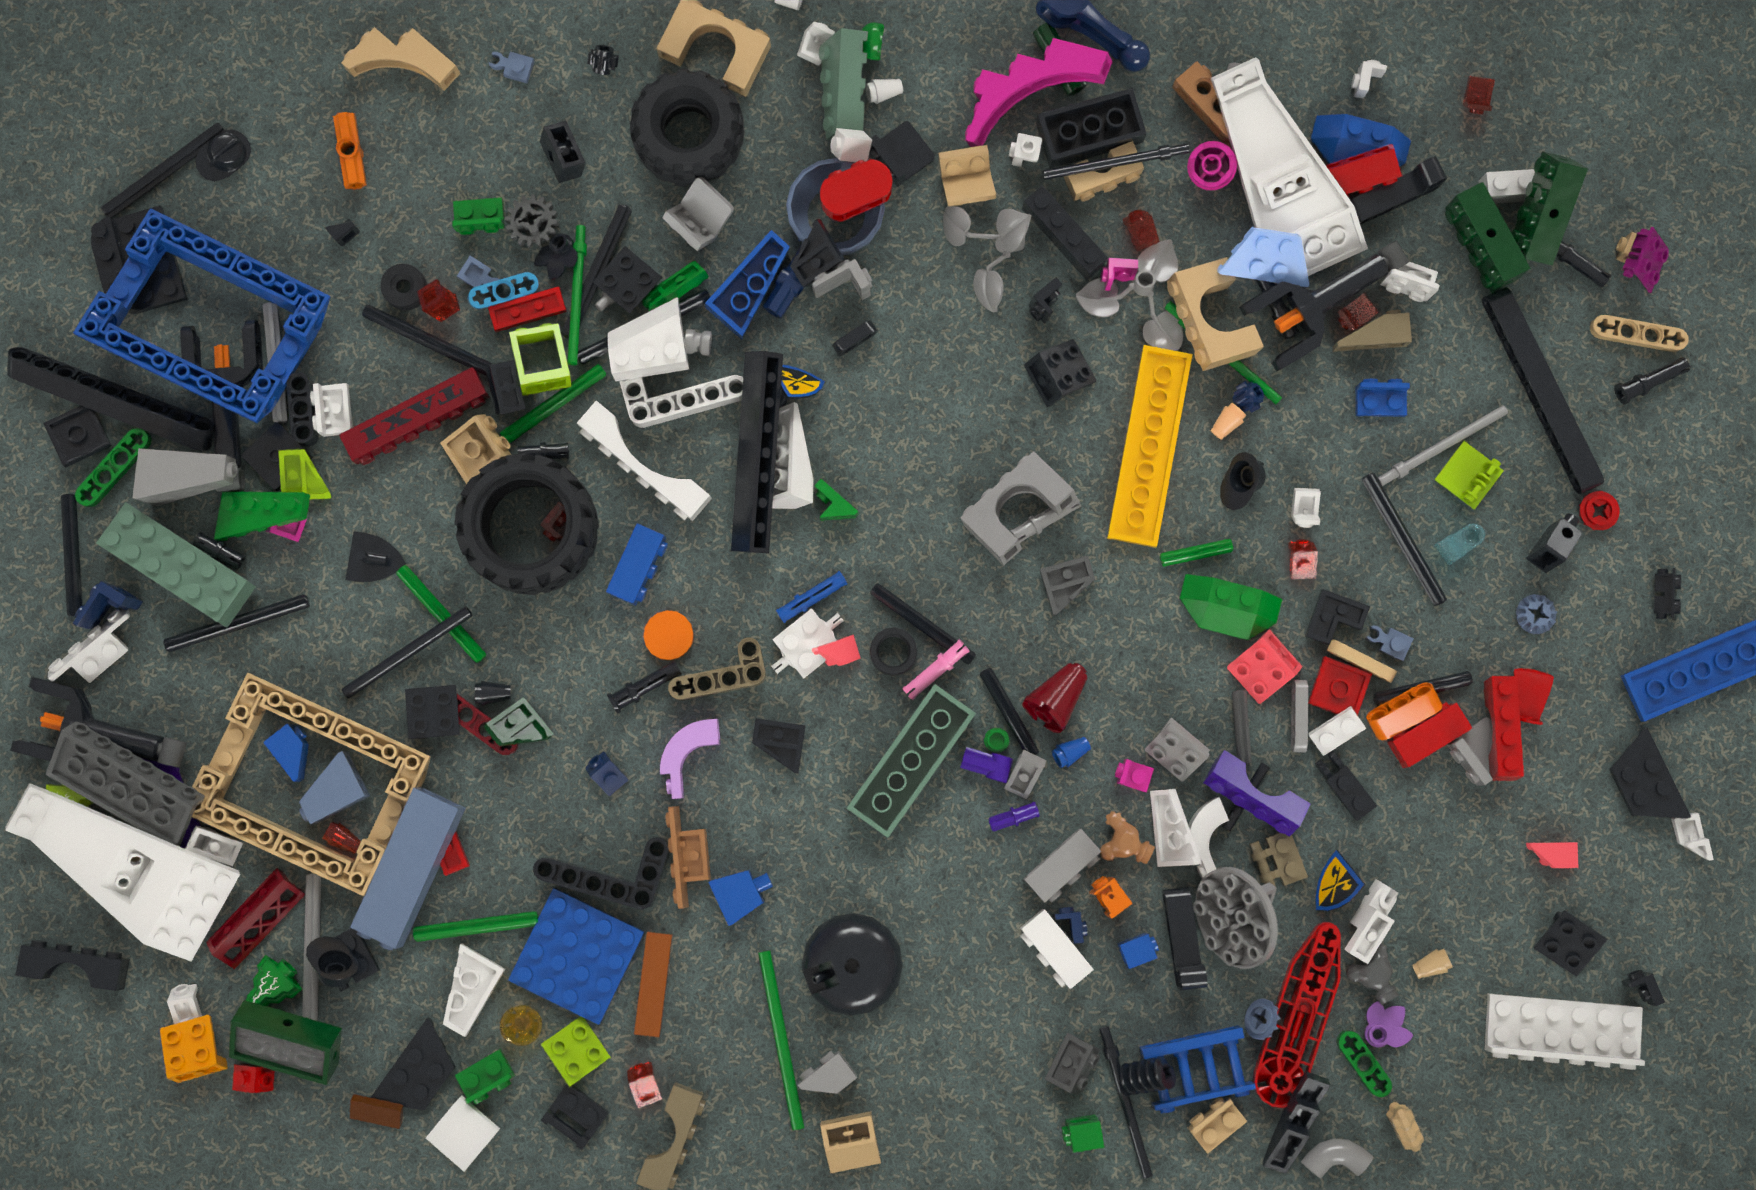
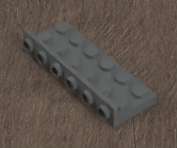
[46,722,205,847]

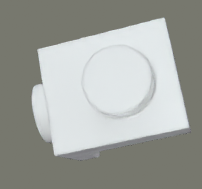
[797,22,835,66]
[1351,60,1387,98]
[1009,133,1042,167]
[1291,488,1321,528]

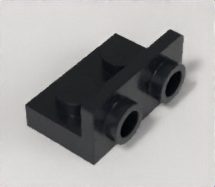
[1028,277,1063,324]

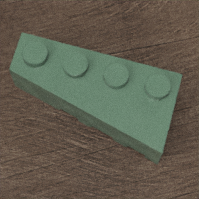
[819,28,868,140]

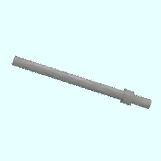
[1378,405,1508,486]

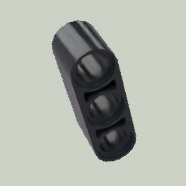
[287,372,319,447]

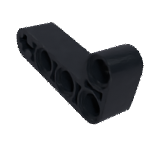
[1350,156,1447,225]
[1162,886,1208,991]

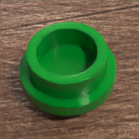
[984,728,1009,753]

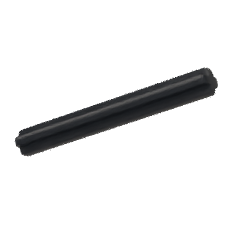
[61,494,82,617]
[870,583,976,665]

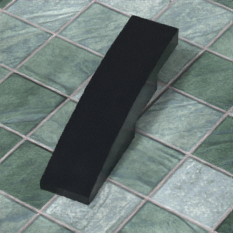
[1262,1071,1331,1173]

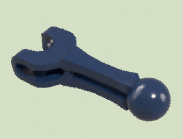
[1036,0,1150,72]

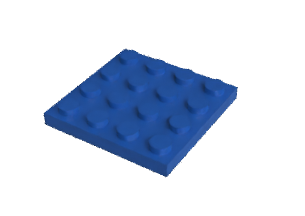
[508,888,645,1025]

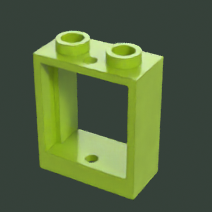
[509,323,571,396]

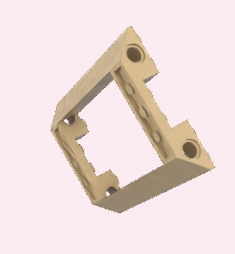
[192,673,431,896]

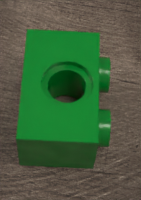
[1061,1114,1104,1153]

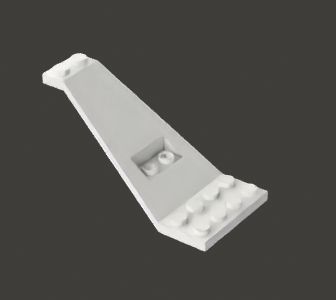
[1211,57,1368,284]

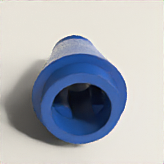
[1052,737,1091,768]

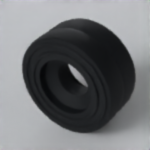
[380,264,428,311]

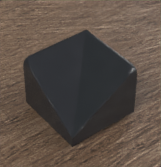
[325,219,360,247]

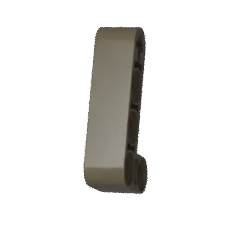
[668,638,766,701]

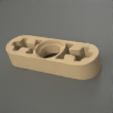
[1326,639,1397,683]

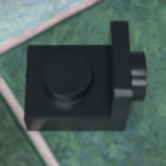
[1622,970,1665,1006]

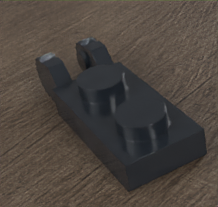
[1315,751,1377,821]

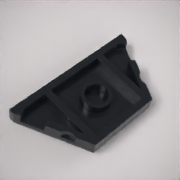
[1609,728,1691,819]
[370,1018,456,1110]

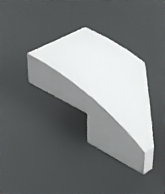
[1671,813,1714,861]

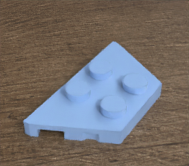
[1217,227,1309,287]

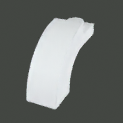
[1188,797,1229,879]

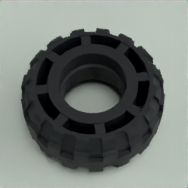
[630,68,744,187]

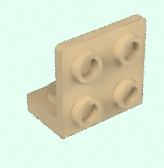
[938,145,996,206]

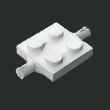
[771,608,844,679]

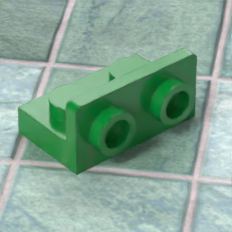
[452,197,505,235]
[455,1048,515,1104]

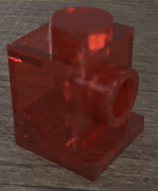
[417,279,460,322]

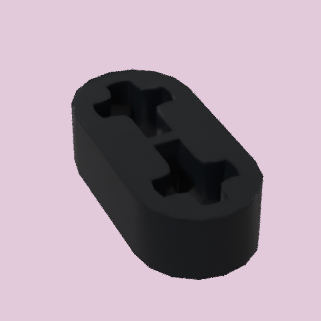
[832,320,878,356]

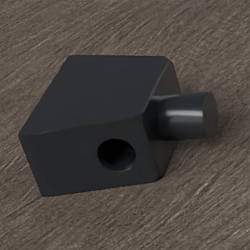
[1526,513,1582,573]

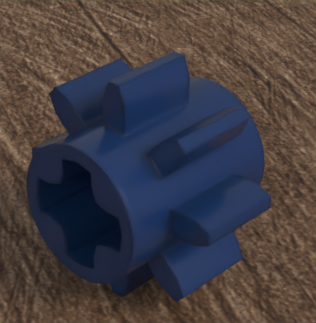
[1233,381,1264,413]

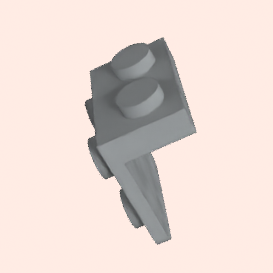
[662,177,734,251]
[812,259,873,300]
[1447,717,1493,786]

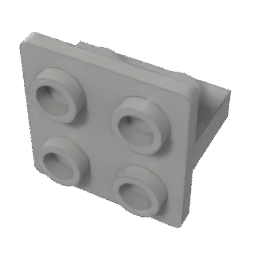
[1145,717,1210,782]

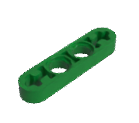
[75,428,152,507]

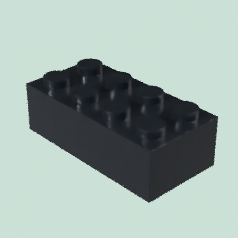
[1036,88,1147,169]

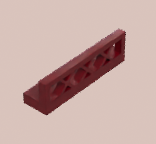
[206,868,305,969]

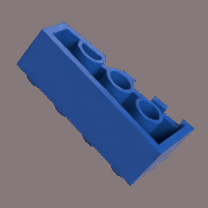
[705,230,790,340]

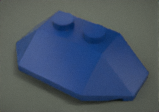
[1310,114,1411,167]

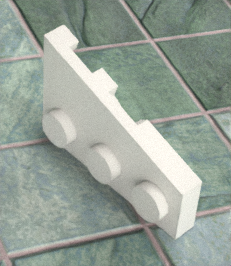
[1150,789,1202,867]
[443,944,505,1037]

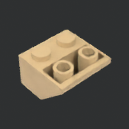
[820,1111,881,1173]

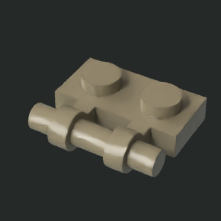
[1249,832,1308,887]

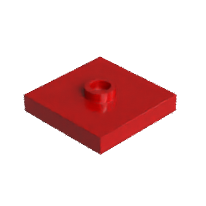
[1308,656,1372,715]

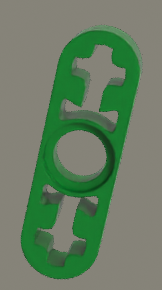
[1337,1030,1392,1097]

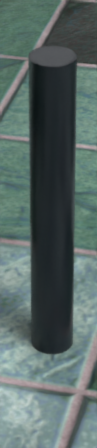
[1222,763,1270,832]

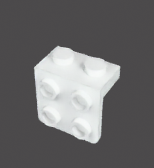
[1380,262,1440,302]

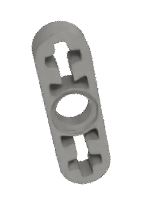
[1291,680,1308,753]

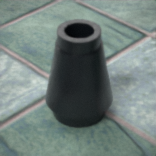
[475,681,511,706]

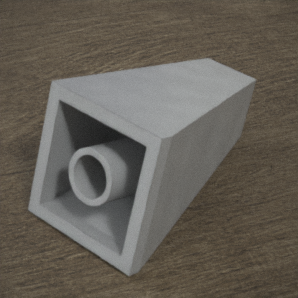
[132,448,237,506]

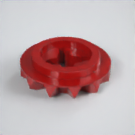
[1579,491,1620,531]

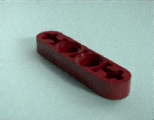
[457,693,518,755]

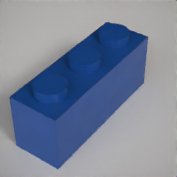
[606,523,668,606]

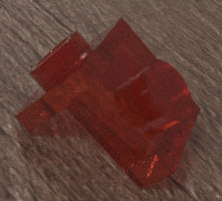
[1463,76,1495,114]
[1122,209,1160,251]
[1338,293,1380,332]
[1288,539,1318,580]

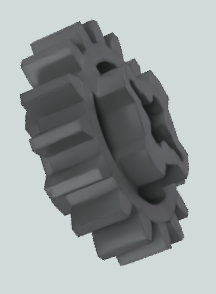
[504,194,559,249]

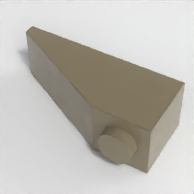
[1332,310,1412,352]

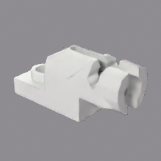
[1344,879,1398,964]

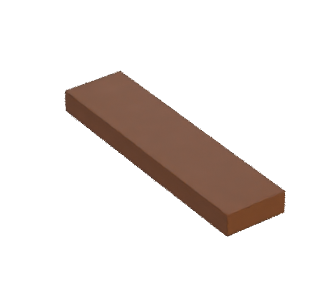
[634,932,673,1037]

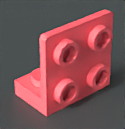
[1227,629,1303,704]

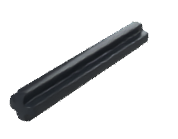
[980,668,1039,755]
[1374,671,1473,706]

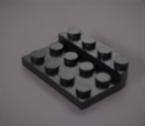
[91,206,187,314]

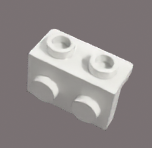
[310,383,353,437]

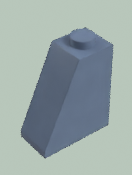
[299,751,370,824]

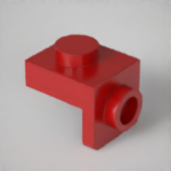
[232,1064,275,1093]

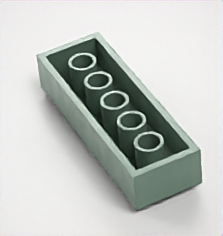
[96,502,256,628]
[847,684,976,838]

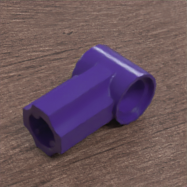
[960,747,1014,783]

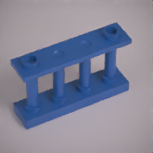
[1139,1025,1256,1113]

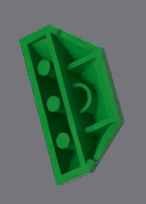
[1179,574,1282,640]

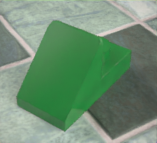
[814,479,858,521]

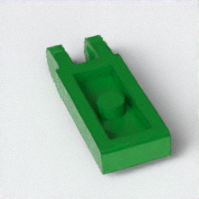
[642,261,709,311]

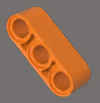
[1366,682,1442,740]

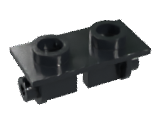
[1654,568,1681,620]

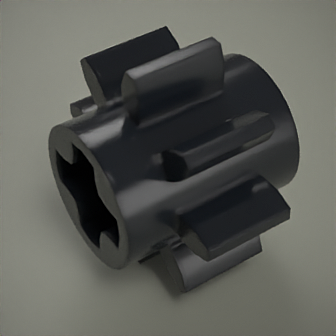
[587,45,619,75]

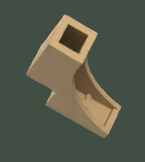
[342,27,460,91]

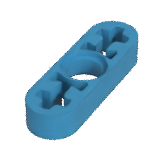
[468,272,538,309]

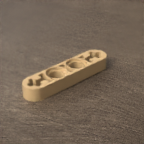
[1590,315,1689,352]

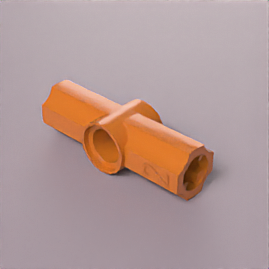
[333,112,367,190]

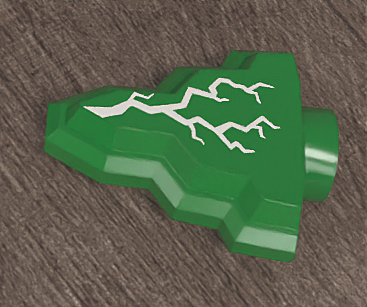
[246,955,302,1006]

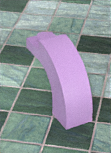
[660,719,720,799]

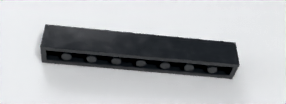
[731,351,783,554]

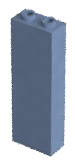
[350,787,466,950]

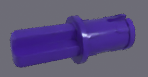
[988,802,1040,831]

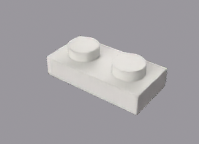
[1308,706,1366,756]

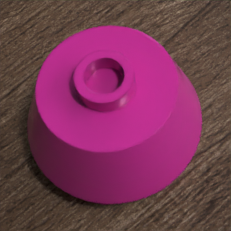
[1187,141,1237,190]

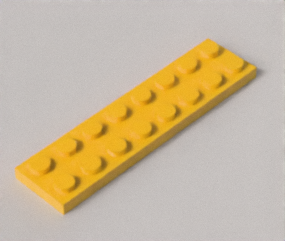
[1107,345,1192,548]

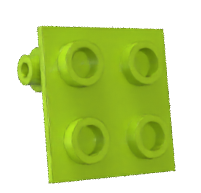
[1434,441,1504,510]
[540,1016,610,1087]

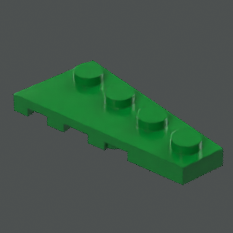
[214,492,310,542]

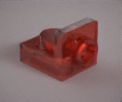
[540,501,567,542]
[627,1062,662,1108]

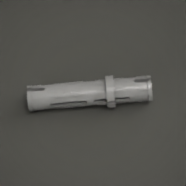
[1010,496,1081,543]

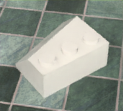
[608,297,689,381]

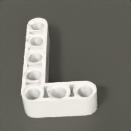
[619,375,743,428]

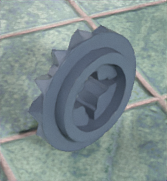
[1516,594,1557,634]
[1244,999,1281,1041]

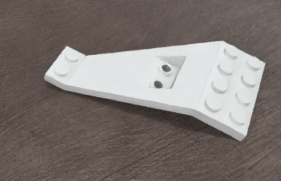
[5,783,240,961]

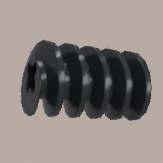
[1118,1057,1176,1096]

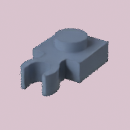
[489,52,535,84]
[457,256,503,294]
[1365,626,1414,662]

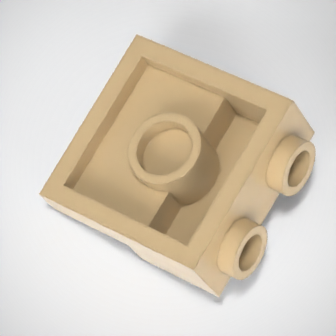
[440,414,511,484]

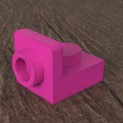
[1101,258,1138,291]
[266,519,307,542]
[1115,759,1154,793]

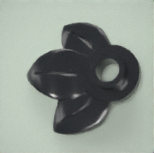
[534,233,578,280]

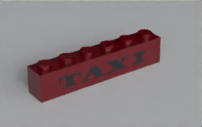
[339,367,490,465]

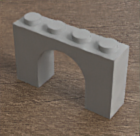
[960,451,1077,566]

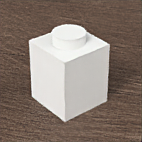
[831,128,872,162]

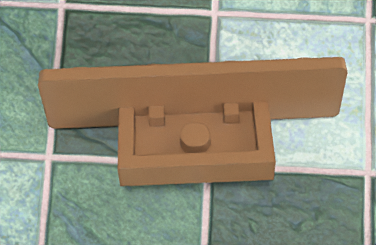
[666,806,711,909]

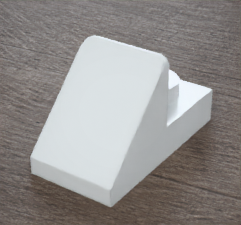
[185,826,243,866]

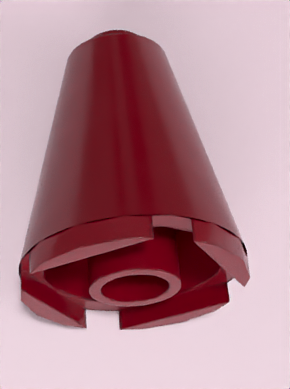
[1022,663,1088,733]

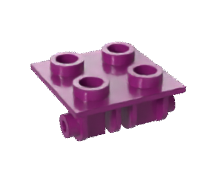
[1622,227,1669,293]

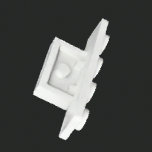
[48,609,130,683]

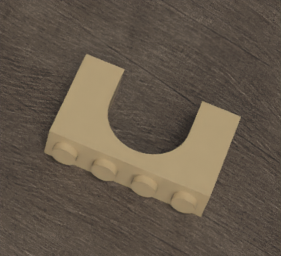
[656,0,771,97]
[1167,257,1264,371]

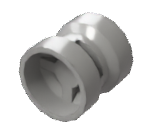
[685,329,712,356]

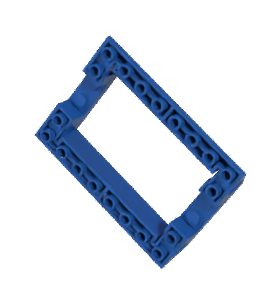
[73,208,330,423]

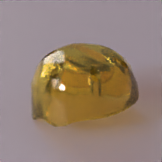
[500,1004,542,1046]

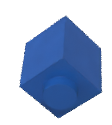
[1117,933,1159,969]

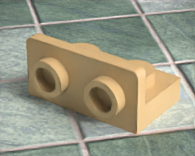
[1187,1096,1247,1154]

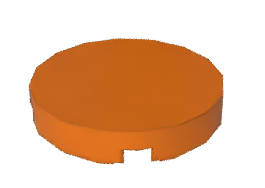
[643,610,694,661]

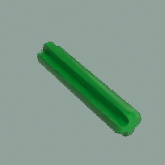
[1160,539,1233,567]

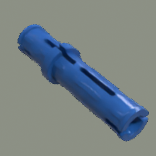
[776,571,847,623]

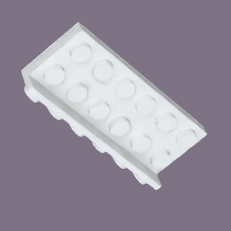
[1485,994,1645,1070]

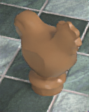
[1100,811,1155,864]

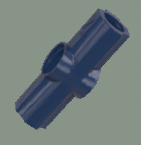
[763,246,804,319]

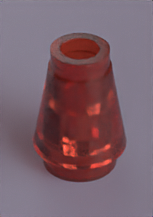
[322,821,362,854]

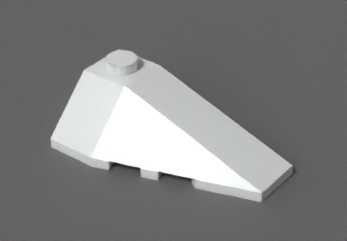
[772,402,813,509]

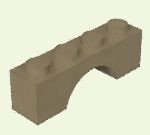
[636,1082,706,1190]

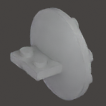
[1193,867,1278,969]

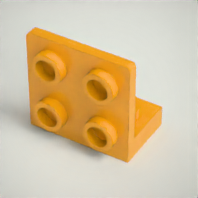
[160,1015,228,1083]

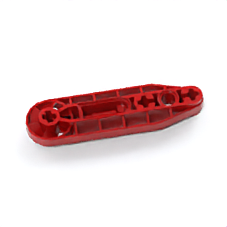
[1252,922,1341,1108]

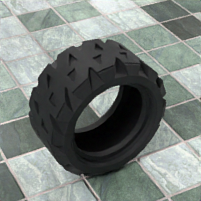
[454,453,599,595]

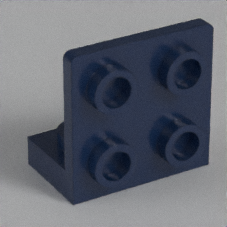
[73,581,143,630]

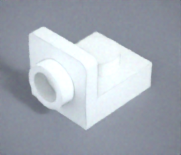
[167,984,202,1024]

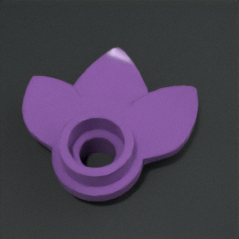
[1364,1001,1413,1047]

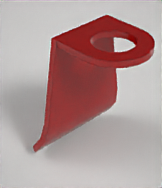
[1513,668,1554,725]

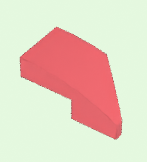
[812,635,861,666]
[1526,842,1578,868]

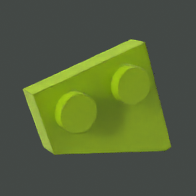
[279,449,331,499]

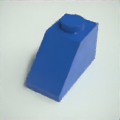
[263,723,309,782]

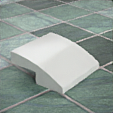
[426,1095,500,1171]

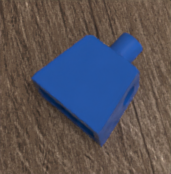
[708,870,773,926]

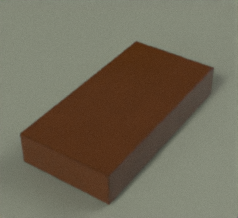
[350,1094,403,1129]

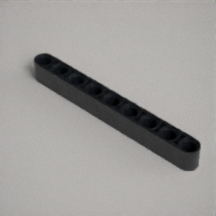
[1482,287,1604,494]
[7,347,214,451]

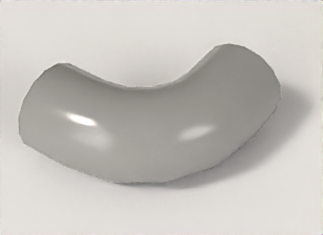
[1301,1138,1373,1179]

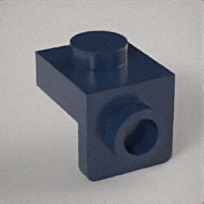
[585,752,628,797]
[1053,907,1087,944]

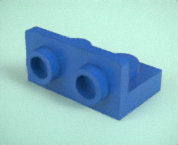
[1355,379,1410,417]

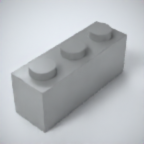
[1023,828,1102,902]

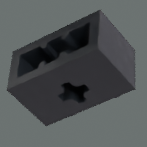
[540,121,586,183]

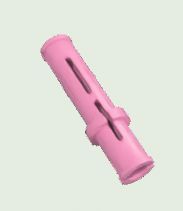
[903,639,970,700]

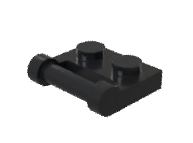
[540,1084,609,1151]

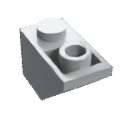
[798,1050,857,1094]

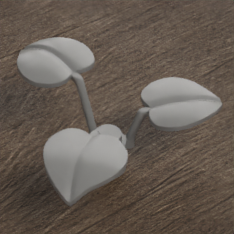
[943,206,1031,312]
[1076,239,1183,351]

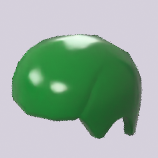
[861,22,884,61]

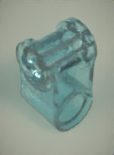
[1434,524,1485,566]

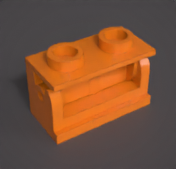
[1089,876,1133,919]

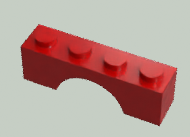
[1484,676,1524,781]

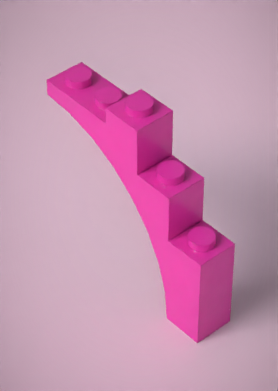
[965,38,1113,147]

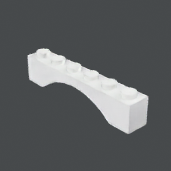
[577,401,712,521]

